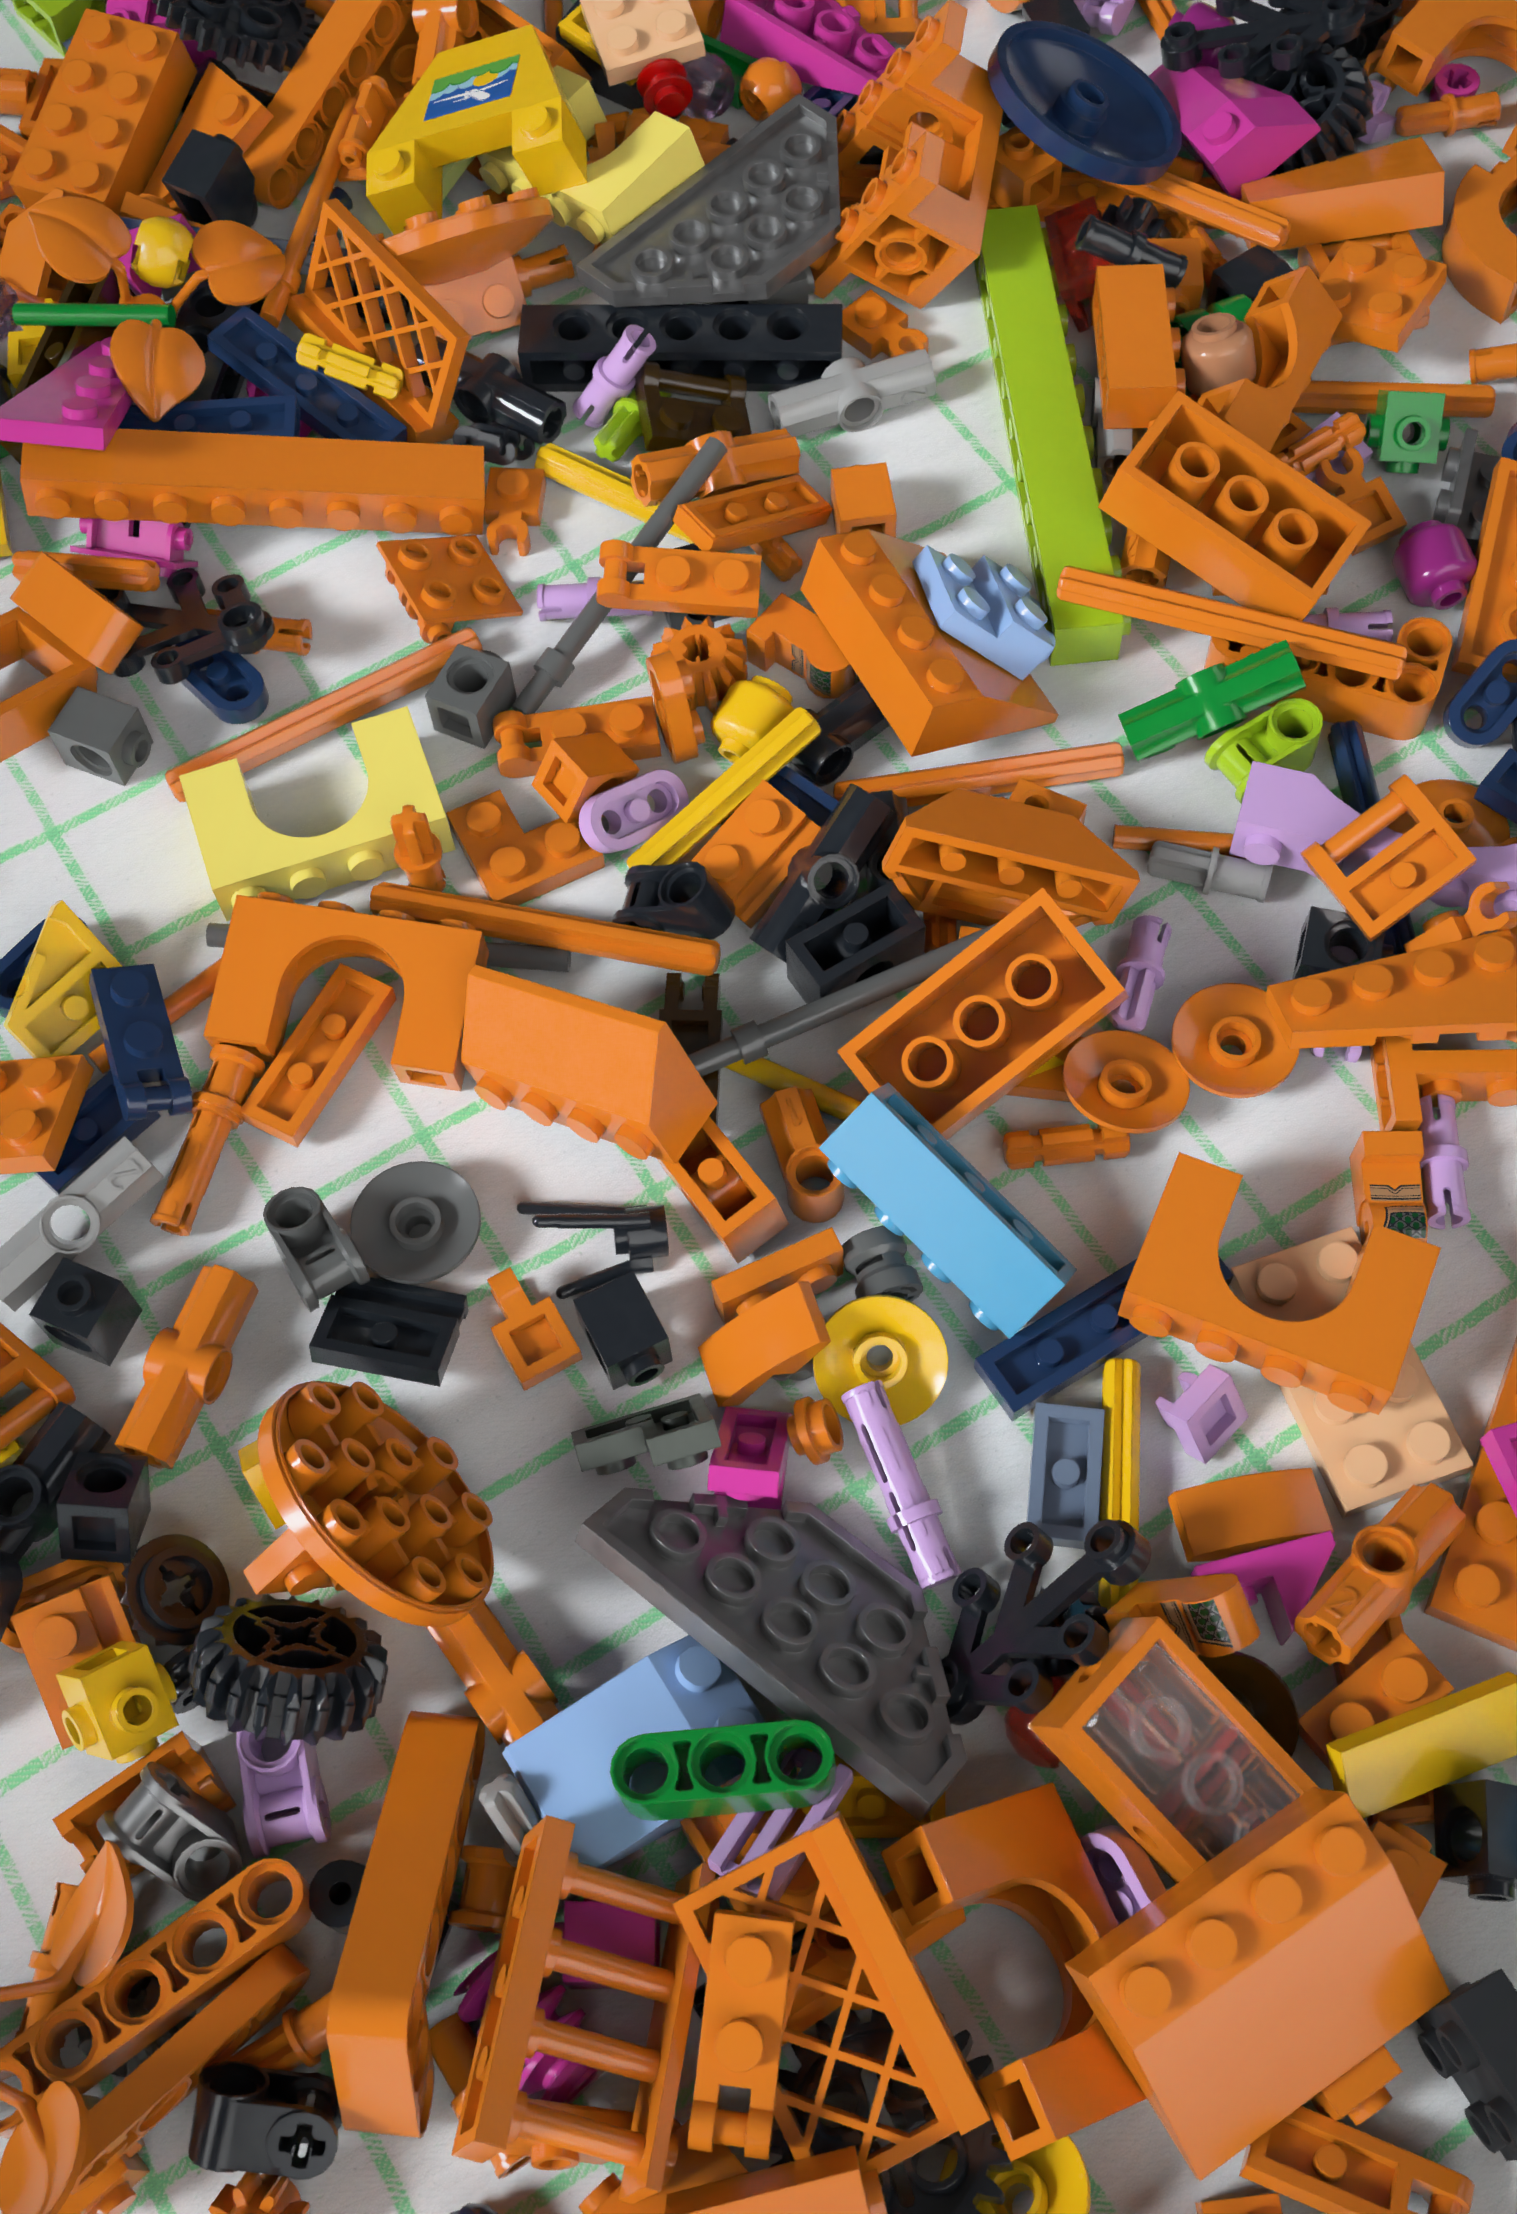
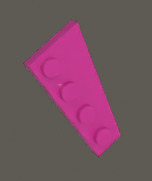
[0,337,134,450]

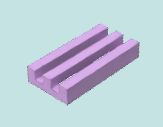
[707,1748,854,1901]

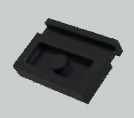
[309,1277,468,1387]

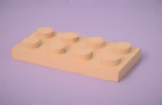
[1230,1226,1474,1519]

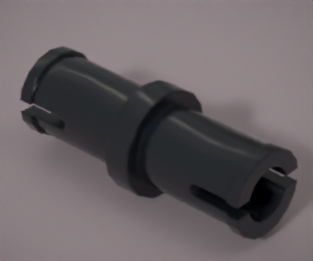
[1075,214,1188,289]

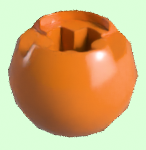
[739,57,803,121]

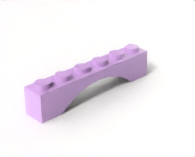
[1229,761,1517,916]

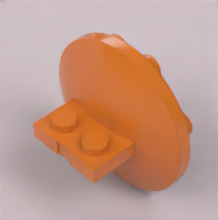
[347,187,554,341]
[243,1381,494,1627]

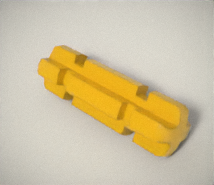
[296,333,404,400]

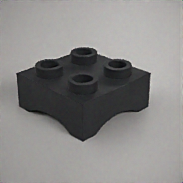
[1416,1969,1517,2161]

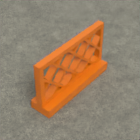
[285,198,470,444]
[672,1811,990,2174]

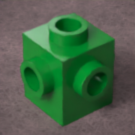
[1364,390,1450,474]

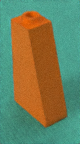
[1236,137,1445,251]

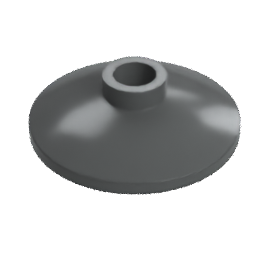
[350,1161,481,1284]

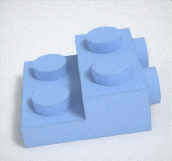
[912,545,1056,681]

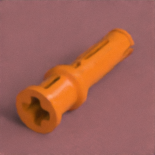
[150,1044,266,1236]

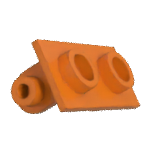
[337,75,406,182]

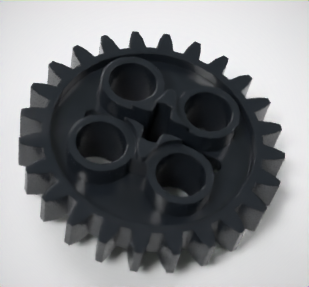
[152,0,320,73]
[768,2009,1014,2214]

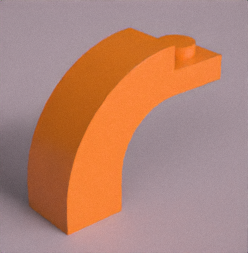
[1441,153,1517,324]

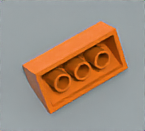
[461,964,718,1165]

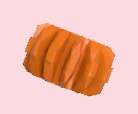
[651,615,748,715]

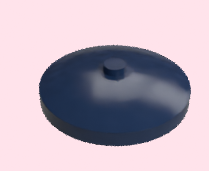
[987,21,1182,185]

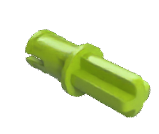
[593,388,672,462]

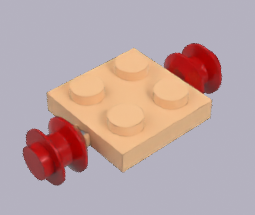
[580,0,706,118]

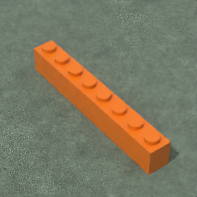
[20,428,485,536]

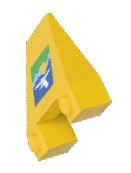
[366,24,587,235]

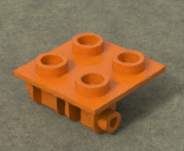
[376,535,523,644]

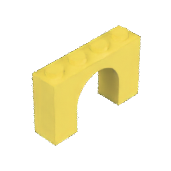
[477,65,705,245]
[179,706,456,921]

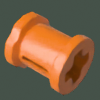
[448,1845,516,1934]

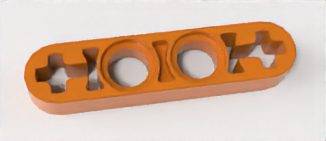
[71,1944,311,2194]

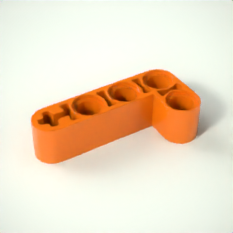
[1204,617,1452,741]

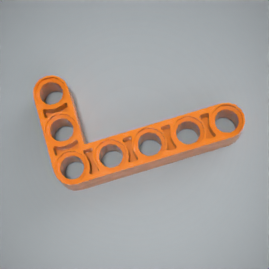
[326,1711,485,2138]

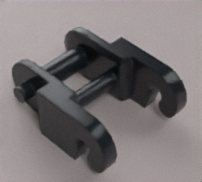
[453,422,535,466]

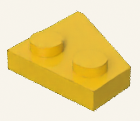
[3,900,123,1058]

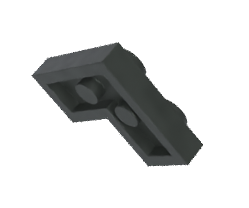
[571,1393,722,1475]

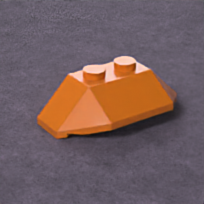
[881,788,1140,927]

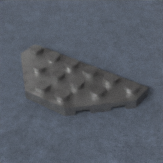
[576,94,841,307]
[574,1487,967,1822]

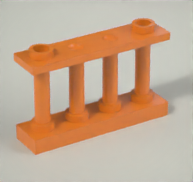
[451,1815,720,2204]

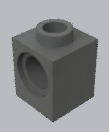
[425,643,517,749]
[48,687,154,786]

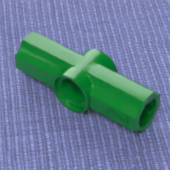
[1118,639,1306,763]

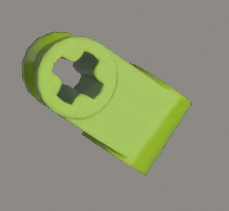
[1204,698,1323,804]

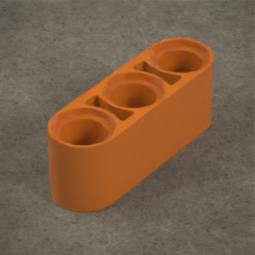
[10,551,145,675]

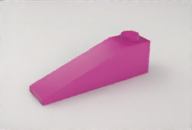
[719,0,896,95]
[1148,63,1321,200]

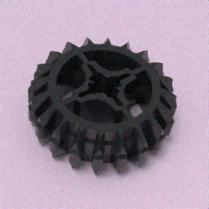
[1252,42,1374,178]
[187,1594,388,1746]

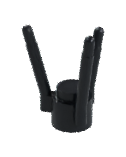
[517,1202,669,1299]

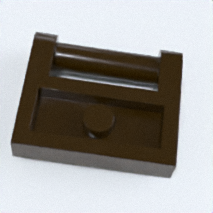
[634,361,752,452]

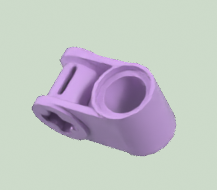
[236,1730,332,1859]

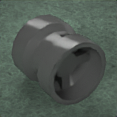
[842,1226,923,1302]

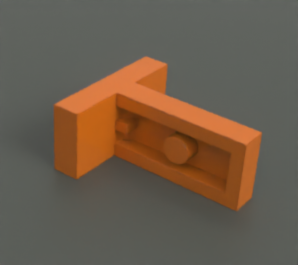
[1369,1036,1517,1131]

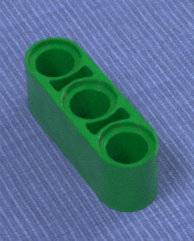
[610,1720,837,1821]

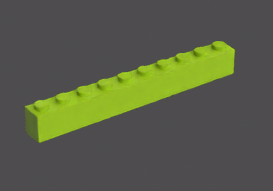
[973,205,1131,666]

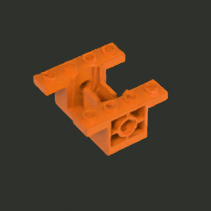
[809,0,1003,309]

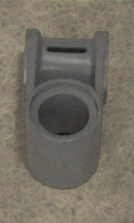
[263,1186,370,1313]

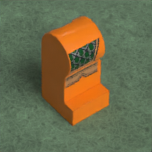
[746,593,855,699]
[1349,1131,1428,1246]
[1104,1573,1260,1657]

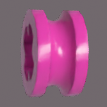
[1429,63,1480,102]

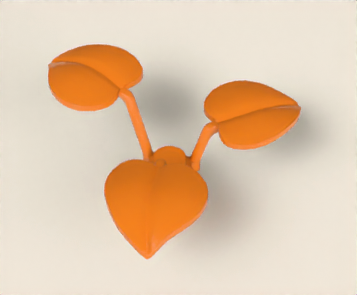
[28,196,285,423]
[0,1840,134,2214]

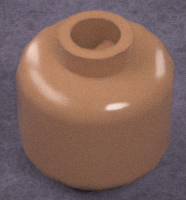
[1180,313,1257,397]

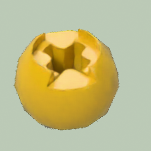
[131,216,194,289]

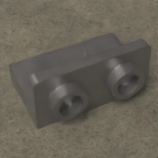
[1432,428,1501,556]

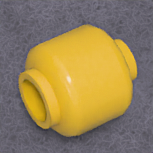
[710,676,795,764]

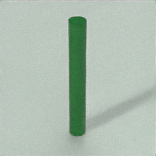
[12,303,176,327]

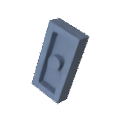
[1026,1402,1105,1549]

